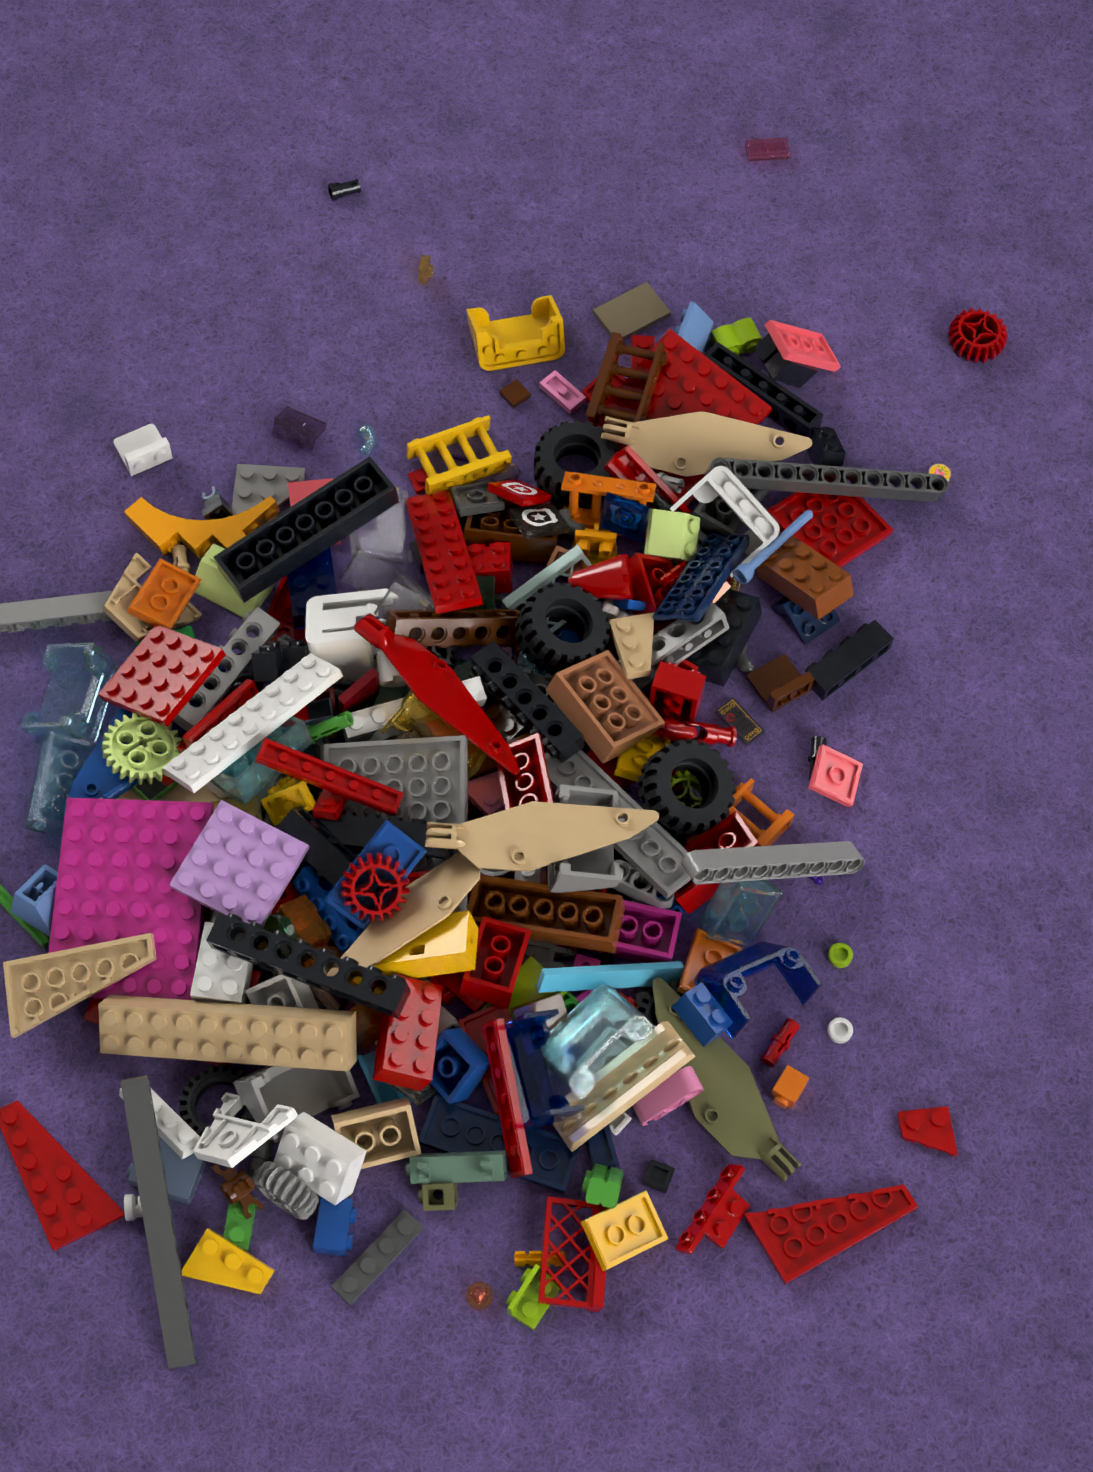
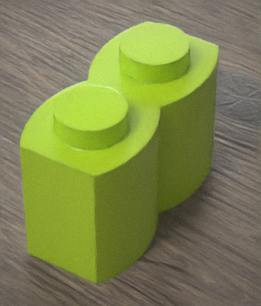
[710,318,762,355]

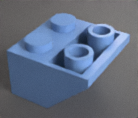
[675,301,714,355]
[11,864,58,937]

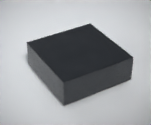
[642,1159,675,1194]

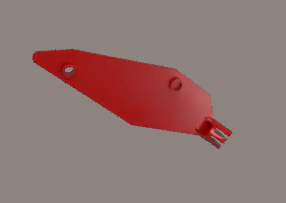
[354,613,520,775]

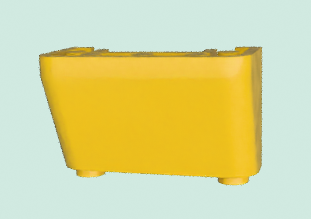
[466,295,565,371]

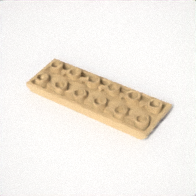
[546,1021,696,1152]

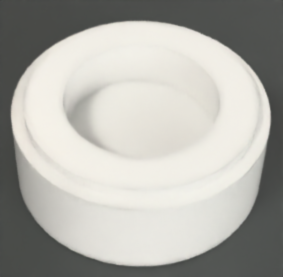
[827,1017,853,1044]

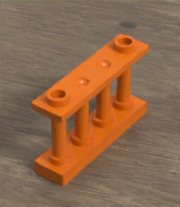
[560,471,656,539]
[685,778,795,888]

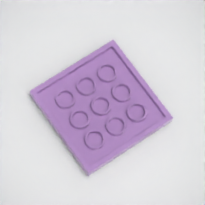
[169,800,309,925]

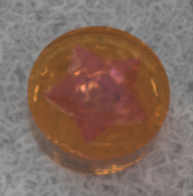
[466,1282,493,1310]

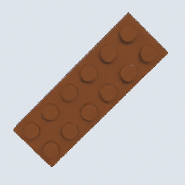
[467,874,625,953]

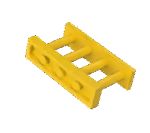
[406,415,512,495]

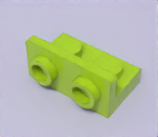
[505,1264,560,1331]

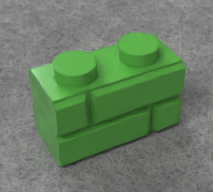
[582,1163,624,1209]

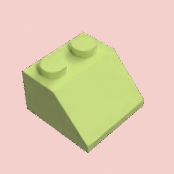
[644,509,700,564]

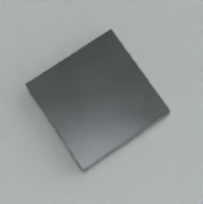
[449,480,504,517]

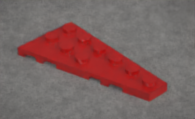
[0,1100,125,1251]
[743,1184,918,1285]

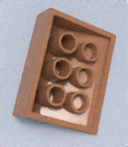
[546,650,665,763]

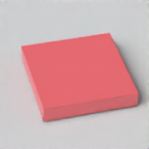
[808,744,863,807]

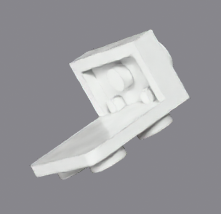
[114,424,173,476]

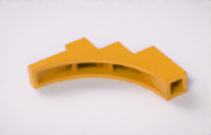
[124,496,280,559]

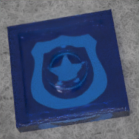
[599,492,651,542]

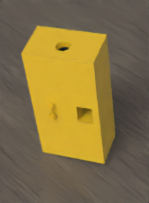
[374,910,478,978]

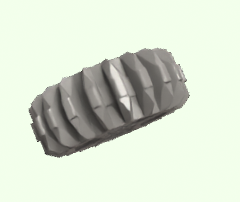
[252,1161,319,1220]

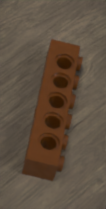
[386,609,521,648]

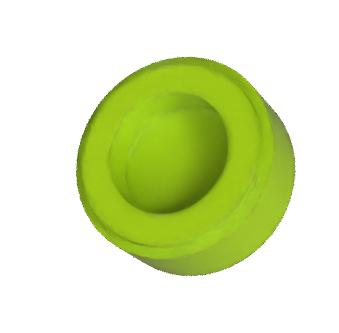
[827,943,853,968]

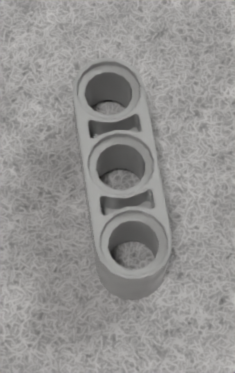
[613,860,674,910]

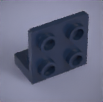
[771,597,840,644]

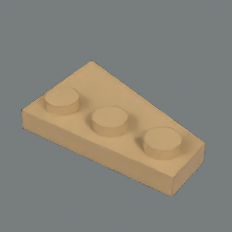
[609,612,655,679]

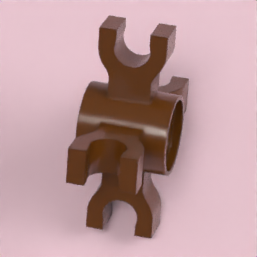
[211,1164,264,1219]

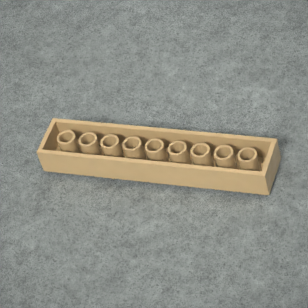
[98,995,357,1071]

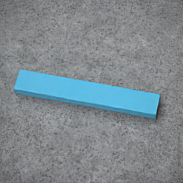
[536,961,684,993]

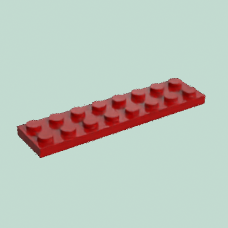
[405,490,483,614]

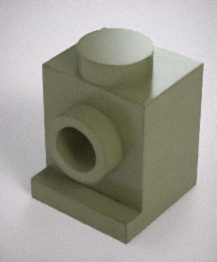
[418,1183,458,1211]

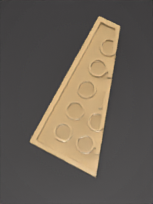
[3,933,157,1038]

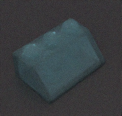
[700,880,782,946]

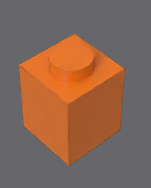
[770,1065,810,1109]

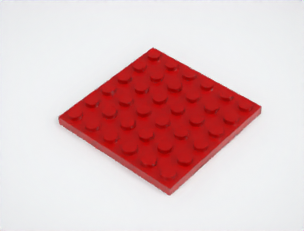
[593,329,772,507]

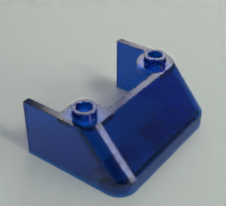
[694,941,822,1039]
[505,1009,585,1131]

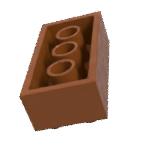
[757,535,854,620]

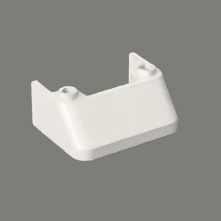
[670,466,780,577]

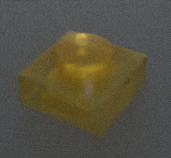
[418,255,434,285]

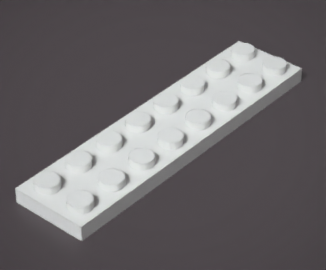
[163,653,343,793]

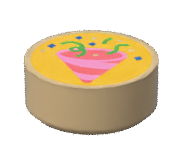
[928,464,951,482]

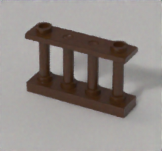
[586,332,668,424]

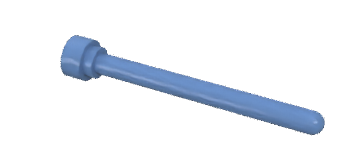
[733,510,813,585]

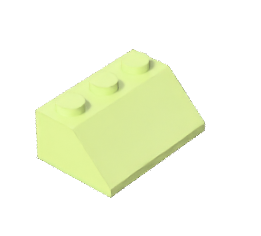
[195,543,274,618]

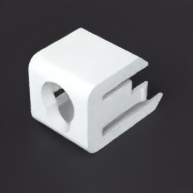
[305,588,397,684]

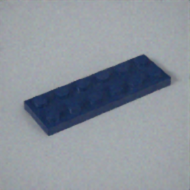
[418,1094,581,1194]

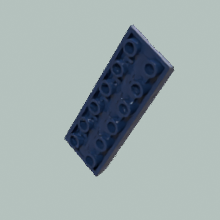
[652,534,750,622]

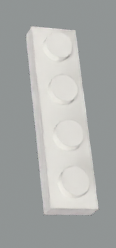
[119,1088,200,1159]

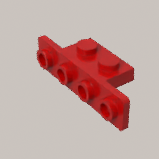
[675,1164,750,1254]

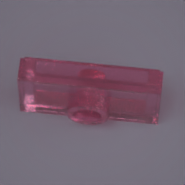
[745,137,790,162]

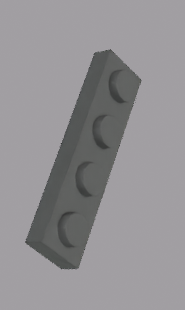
[331,1209,424,1306]

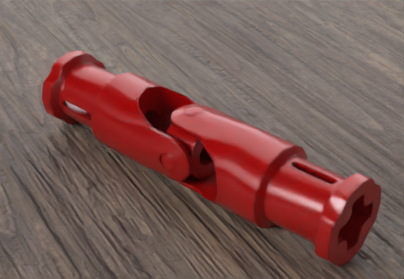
[650,718,737,747]

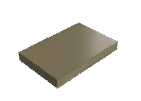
[593,282,671,341]

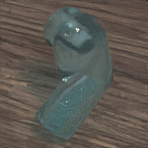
[358,425,378,457]

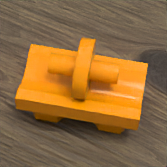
[574,522,617,559]

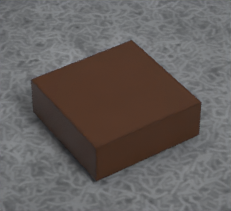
[499,379,531,409]

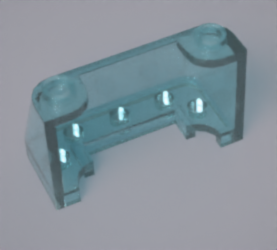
[20,642,117,745]
[536,985,656,1100]

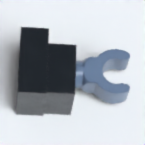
[201,486,233,520]

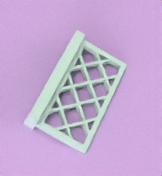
[502,545,599,633]

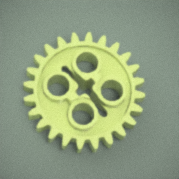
[102,713,182,785]

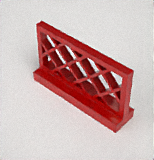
[538,1196,608,1312]

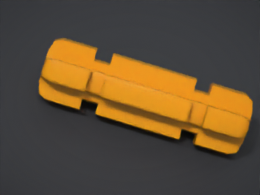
[514,1251,566,1267]

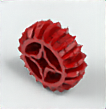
[948,307,1008,363]
[341,853,410,922]

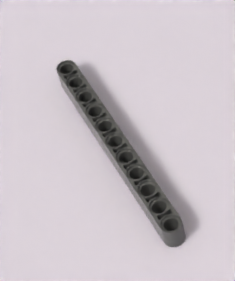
[705,457,948,502]
[121,1075,197,1370]

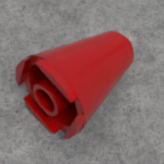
[568,554,633,600]

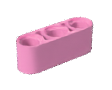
[632,1066,704,1126]

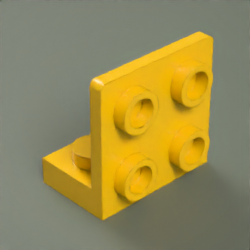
[261,776,316,826]

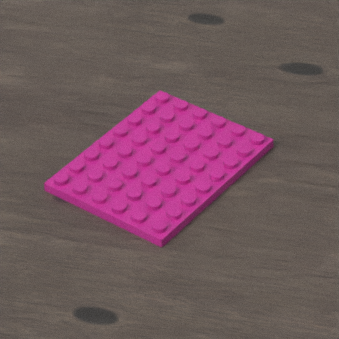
[48,798,214,1000]

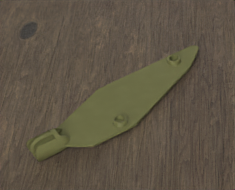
[652,978,802,1182]

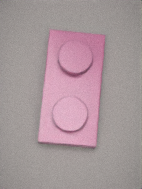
[539,370,586,414]

